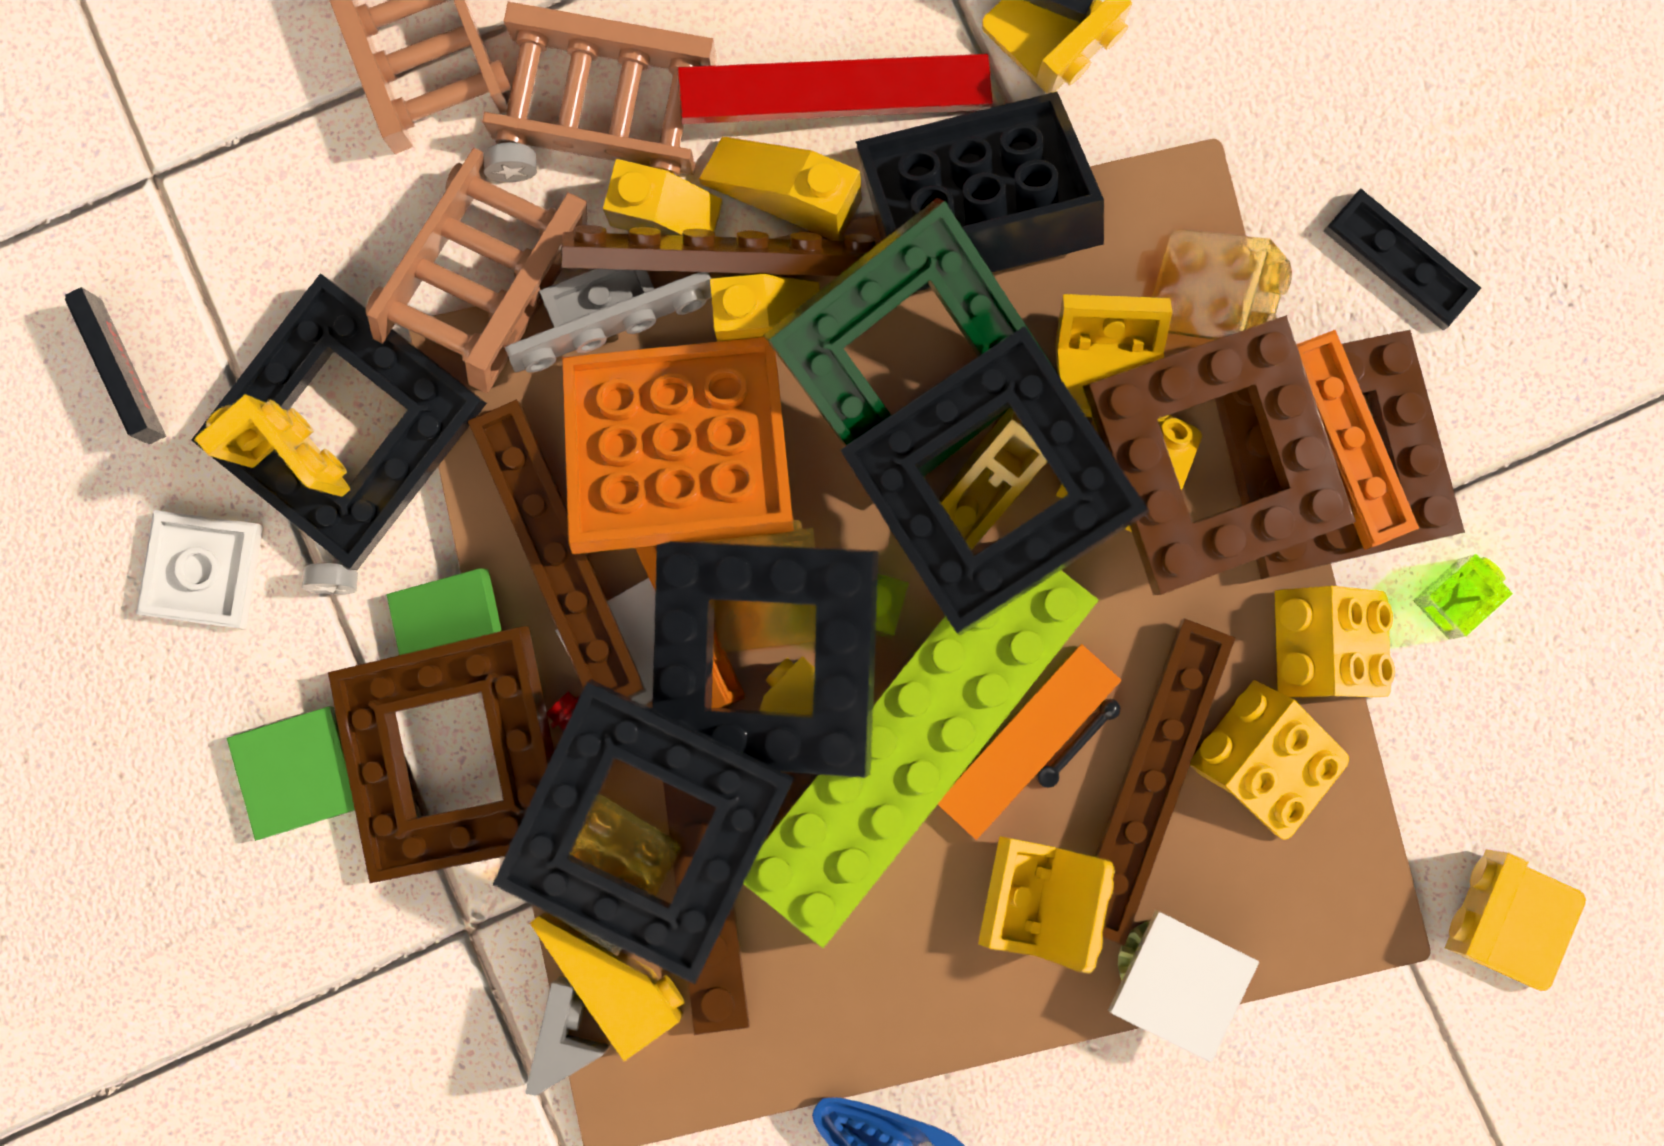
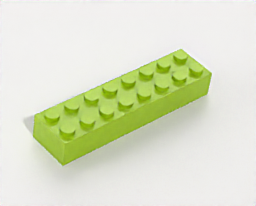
[744,570,1099,948]

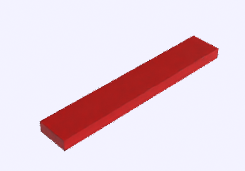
[677,54,993,124]

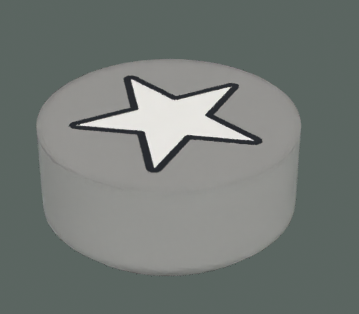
[483,143,537,182]
[302,563,358,595]

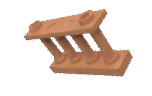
[329,0,512,154]
[482,1,717,177]
[366,147,587,394]

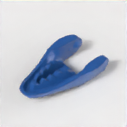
[812,1097,965,1146]

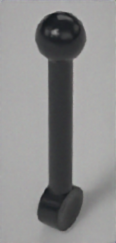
[1037,699,1121,788]

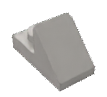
[525,976,610,1096]

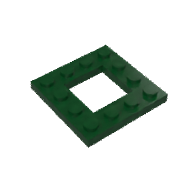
[763,198,1056,477]

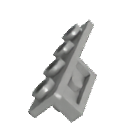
[505,269,712,373]

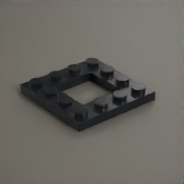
[191,273,487,571]
[840,326,1150,636]
[652,541,879,778]
[492,679,794,984]

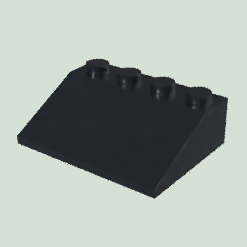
[856,91,1104,292]

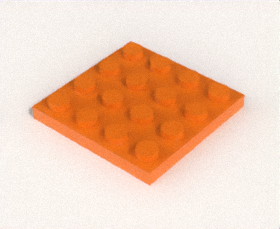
[562,337,794,554]

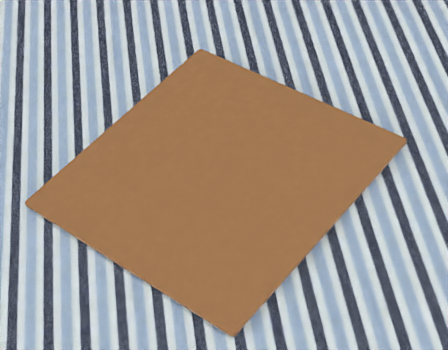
[409,139,1431,1146]

